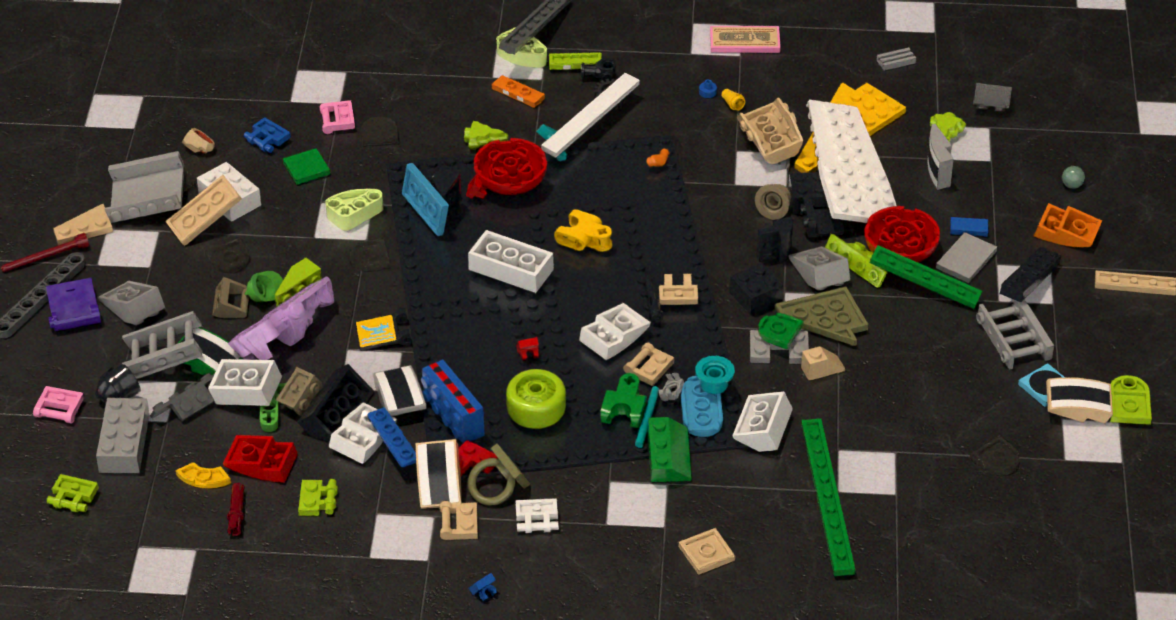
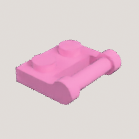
[320,101,355,134]
[33,386,84,424]

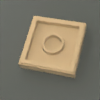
[679,528,735,575]

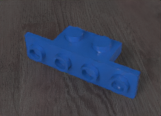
[367,407,416,467]

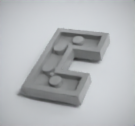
[750,330,809,364]

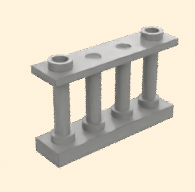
[976,299,1054,370]
[122,311,202,379]

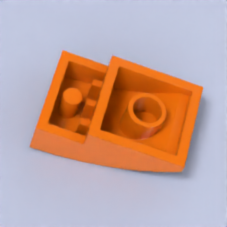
[1034,203,1102,247]

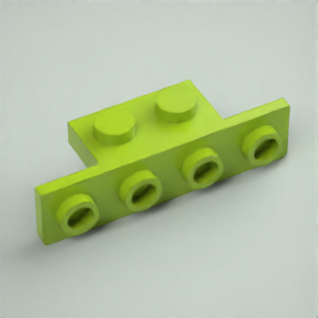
[825,234,887,288]

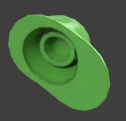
[245,271,283,302]

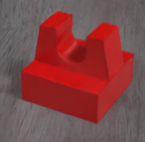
[466,175,487,199]
[516,337,539,361]

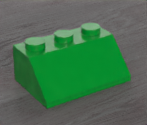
[647,417,692,482]

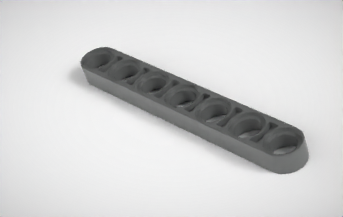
[0,252,85,338]

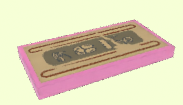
[710,26,780,53]

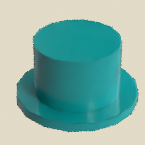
[695,356,735,394]

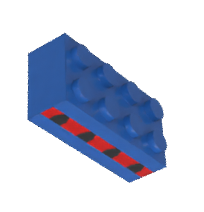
[421,359,484,443]

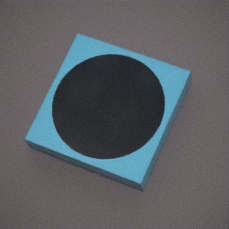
[1018,364,1065,407]

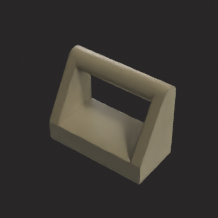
[212,277,249,318]

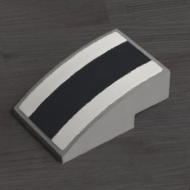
[927,124,954,190]
[373,365,426,416]

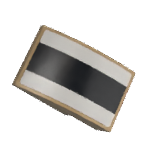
[1046,378,1113,423]
[416,439,462,509]

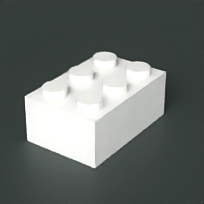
[197,162,261,222]
[208,359,282,406]

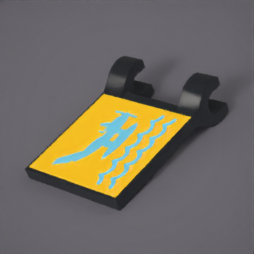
[355,308,412,351]

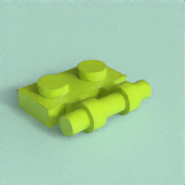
[47,474,99,513]
[298,479,338,516]

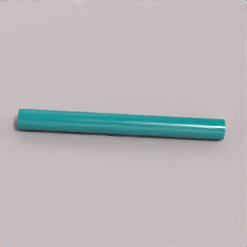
[635,386,659,448]

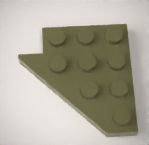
[775,287,868,346]

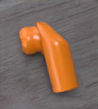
[646,149,669,167]

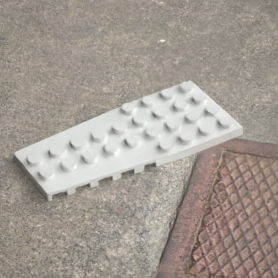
[806,100,897,223]

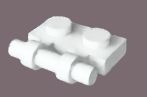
[516,499,559,533]

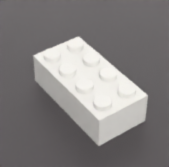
[468,230,553,293]

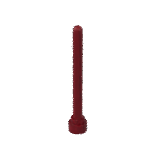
[1,233,89,272]

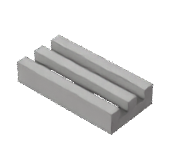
[877,48,916,71]

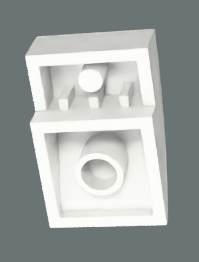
[579,303,651,360]
[329,402,397,464]

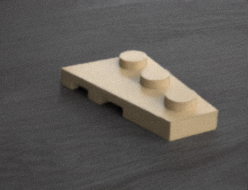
[53,204,113,245]

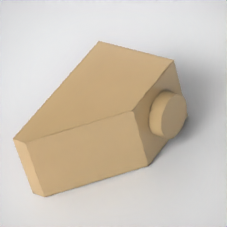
[801,346,845,380]

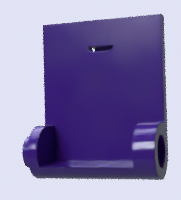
[46,278,101,331]

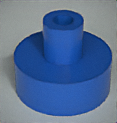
[699,79,717,98]

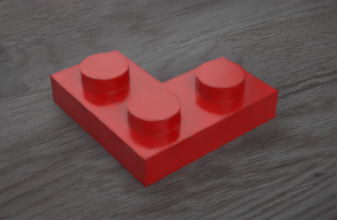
[458,440,499,476]

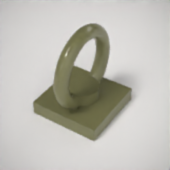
[468,444,530,506]

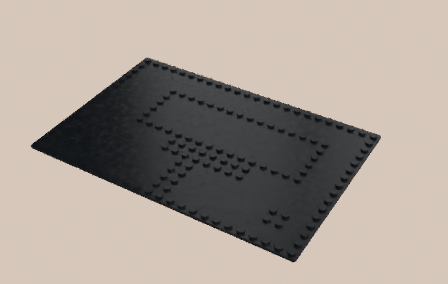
[386,135,749,479]

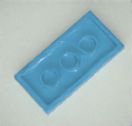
[402,163,449,236]

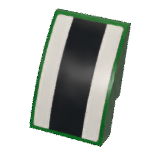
[177,327,244,375]

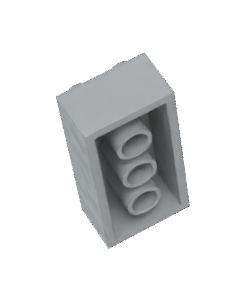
[96,398,149,473]

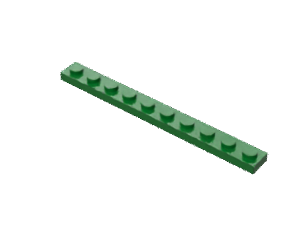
[801,419,855,576]

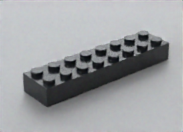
[999,247,1061,302]

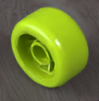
[506,369,566,429]

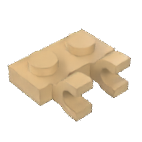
[659,274,698,305]

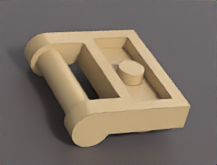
[623,343,674,386]
[440,501,478,540]

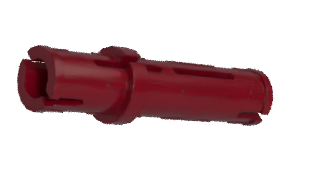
[227,483,245,536]

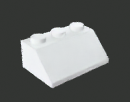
[733,391,793,452]

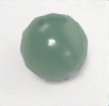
[1062,166,1085,189]

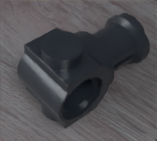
[581,58,616,82]

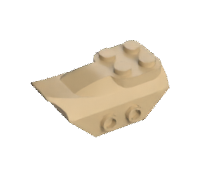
[736,98,803,164]

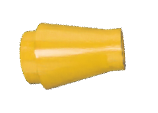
[722,89,745,110]

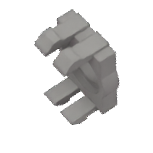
[659,373,684,401]

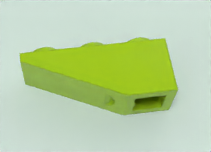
[275,258,322,307]

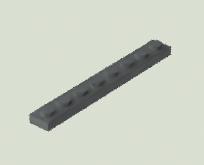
[499,0,571,55]

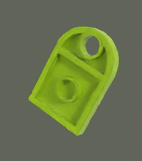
[1110,375,1152,425]

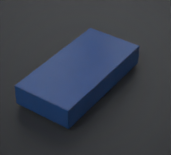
[950,217,988,237]

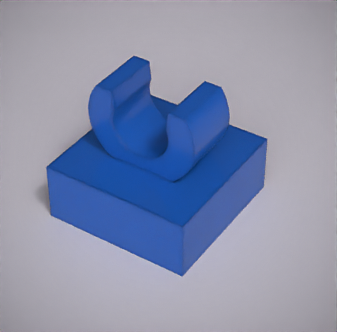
[469,573,497,601]

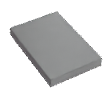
[936,233,997,283]

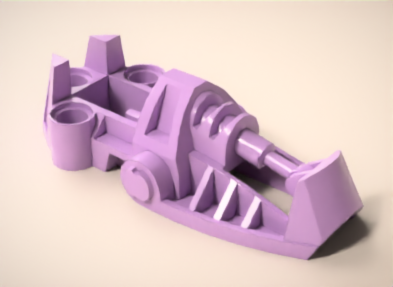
[228,276,334,360]

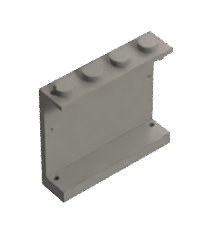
[105,151,184,223]

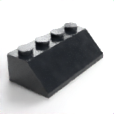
[297,364,374,442]

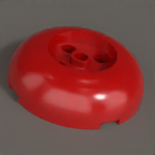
[474,138,547,195]
[864,206,940,263]

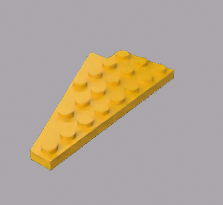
[795,83,906,173]

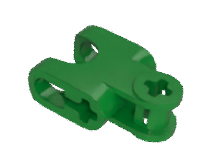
[601,373,647,428]

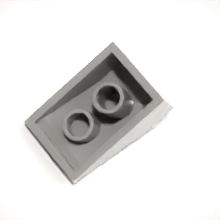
[789,246,850,290]
[98,281,165,325]

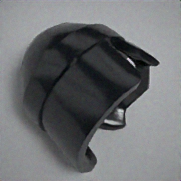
[94,364,141,403]

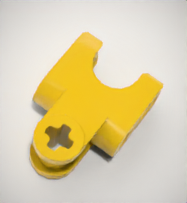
[554,209,612,252]

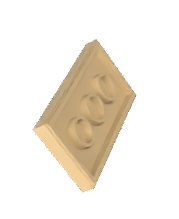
[166,175,242,246]

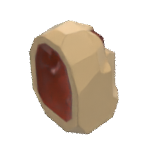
[182,128,215,153]

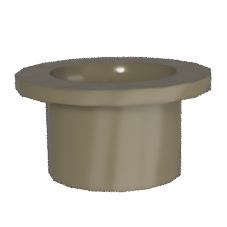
[755,184,791,220]

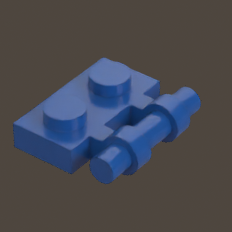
[244,117,291,153]

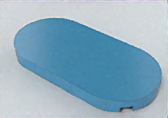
[680,375,723,437]

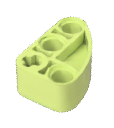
[496,28,547,68]
[325,189,383,231]

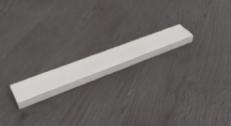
[541,73,640,157]

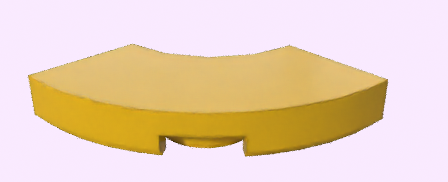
[176,462,231,488]

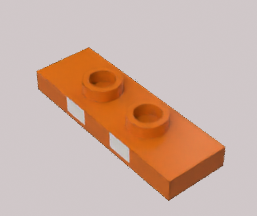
[492,75,545,108]

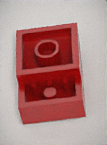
[223,435,298,482]

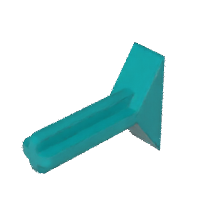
[536,124,567,161]

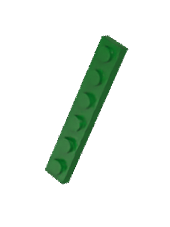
[869,245,982,309]

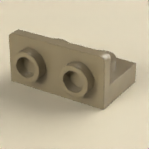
[276,367,322,416]

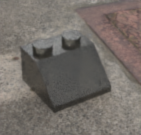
[973,83,1012,113]

